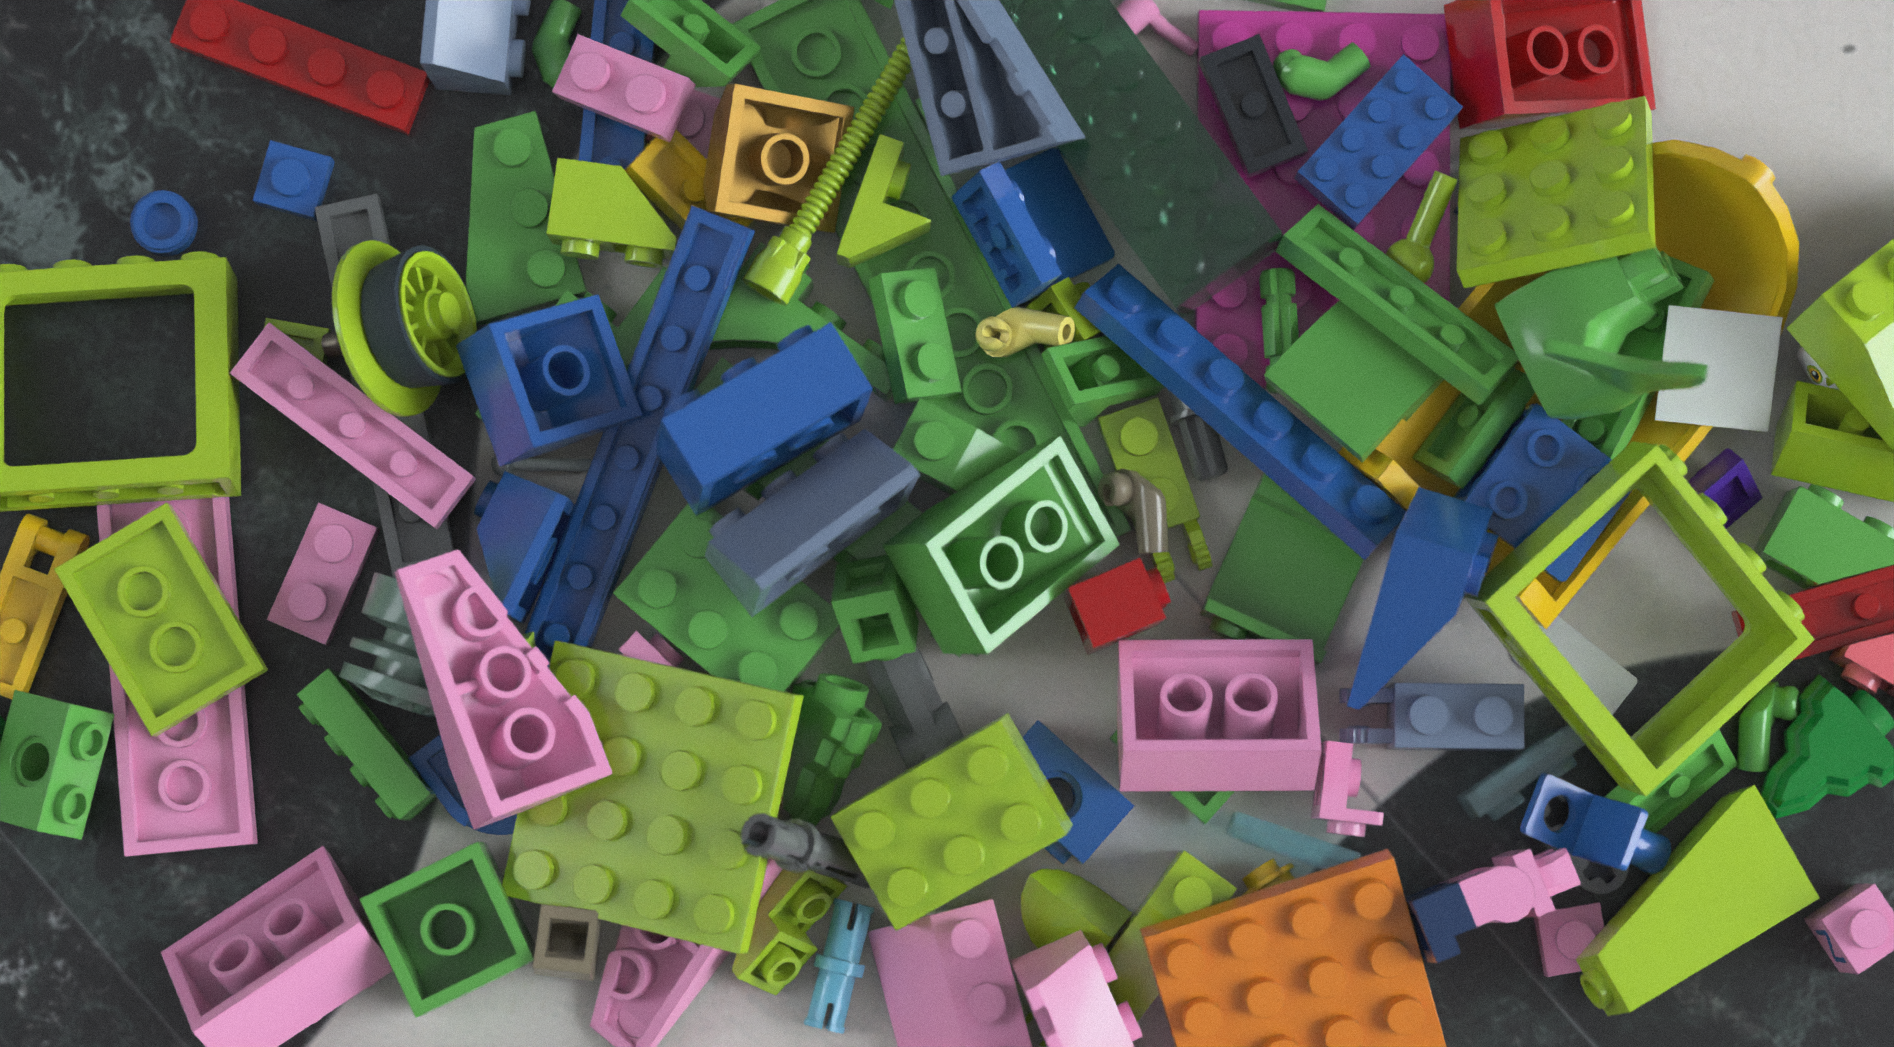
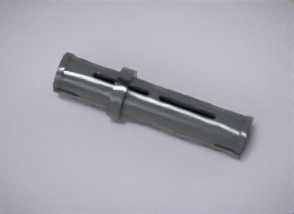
[741,813,871,888]

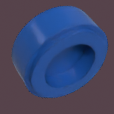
[130,190,198,256]

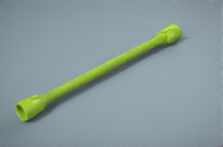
[742,37,912,306]

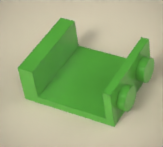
[1199,473,1364,666]

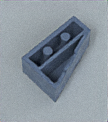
[894,0,1086,176]

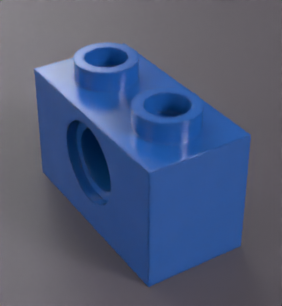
[1023,720,1134,865]

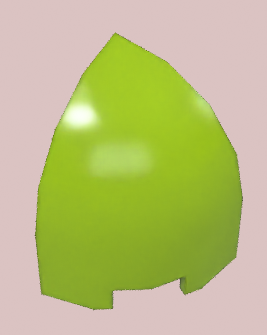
[1021,869,1132,948]

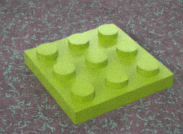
[1457,96,1655,289]

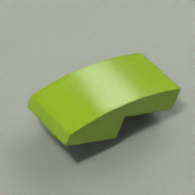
[732,869,848,996]

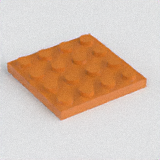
[1140,849,1447,1047]

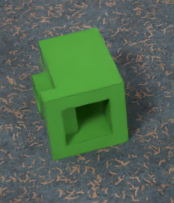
[831,555,919,664]

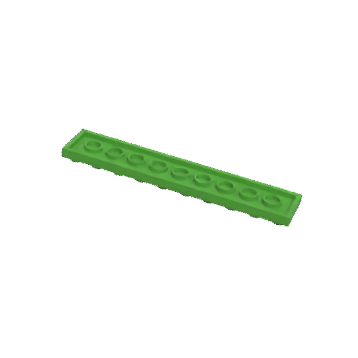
[732,0,1132,539]

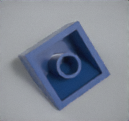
[456,294,642,467]

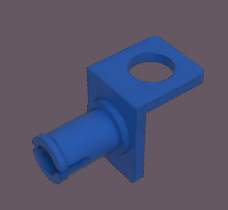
[1520,773,1671,874]

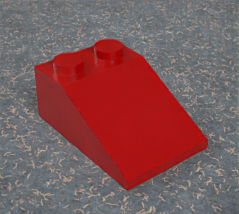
[1443,0,1656,130]

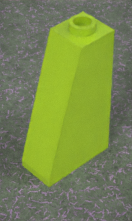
[1575,785,1819,1016]

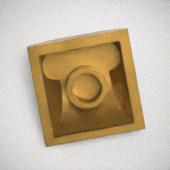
[703,84,854,233]

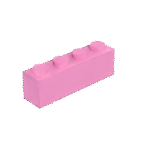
[1010,930,1143,1047]

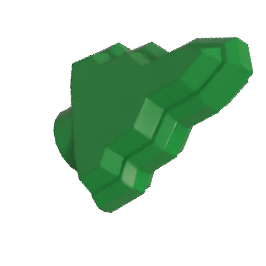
[1760,674,1894,819]

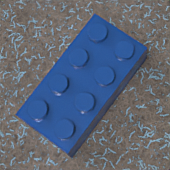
[1294,54,1463,230]

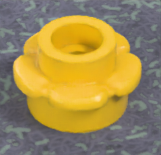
[1241,858,1295,896]

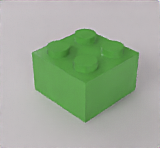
[359,842,535,1018]

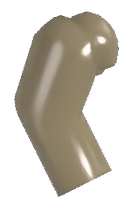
[1098,469,1169,554]

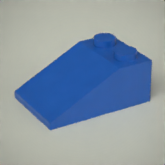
[1347,487,1499,710]

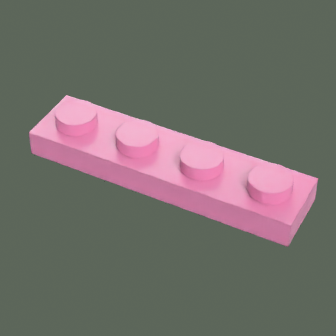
[230,323,476,530]

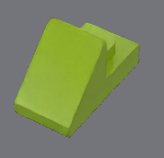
[836,134,931,268]

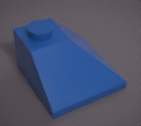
[474,471,575,624]

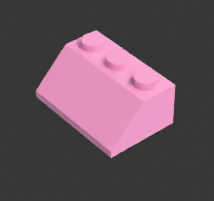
[1117,639,1321,792]
[161,846,393,1047]
[868,898,1032,1047]

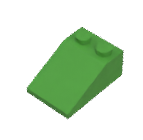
[882,436,1120,654]

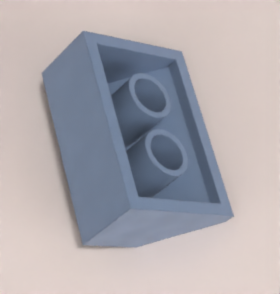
[420,0,531,95]
[705,428,920,617]

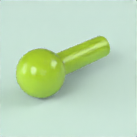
[1385,170,1458,284]

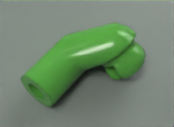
[1273,42,1371,101]

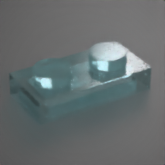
[1456,724,1585,821]

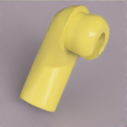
[975,307,1075,357]

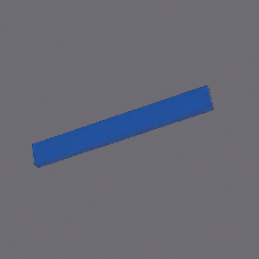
[525,206,755,668]

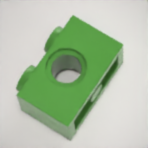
[0,690,115,840]

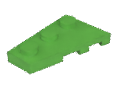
[466,111,587,326]

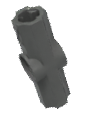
[865,646,964,770]

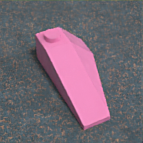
[395,550,612,830]
[590,858,783,1047]

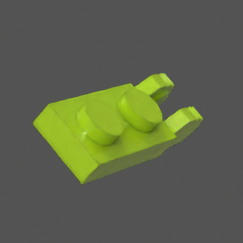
[1097,397,1213,583]

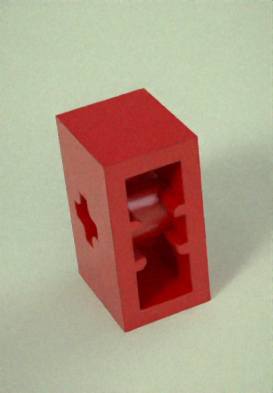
[1063,557,1171,655]

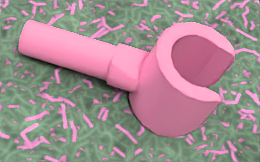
[1112,0,1198,57]

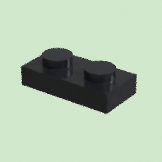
[1199,34,1308,179]

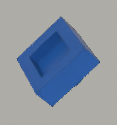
[253,140,335,221]

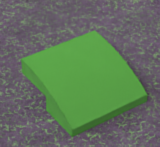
[1264,300,1444,463]

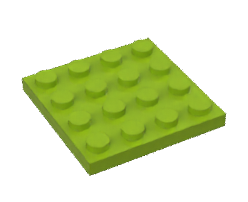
[502,641,803,954]

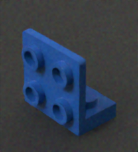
[951,148,1115,308]
[1453,403,1632,582]

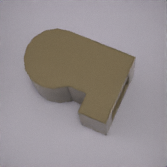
[532,904,601,981]

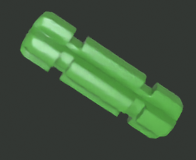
[1259,268,1299,394]

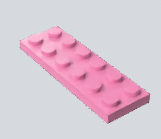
[96,497,258,857]

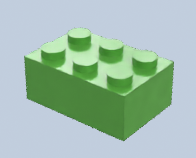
[613,504,840,692]

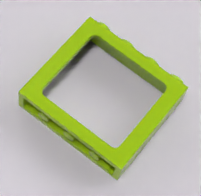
[0,252,241,512]
[1464,441,1815,797]

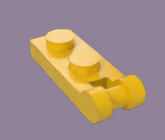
[0,513,89,699]

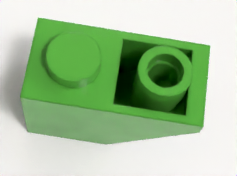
[1753,484,1894,589]

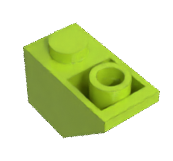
[547,158,678,268]

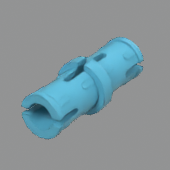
[803,898,875,1034]

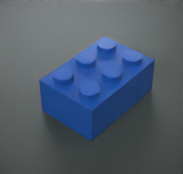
[656,322,873,516]

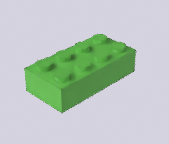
[297,668,437,821]

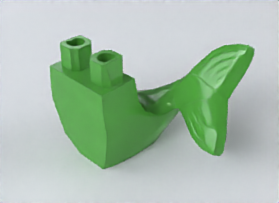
[1494,246,1708,420]

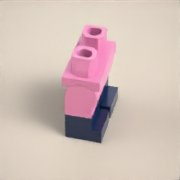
[1405,848,1580,963]

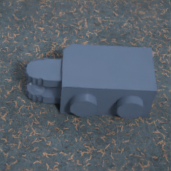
[1339,683,1524,751]

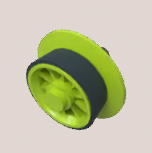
[321,240,478,417]

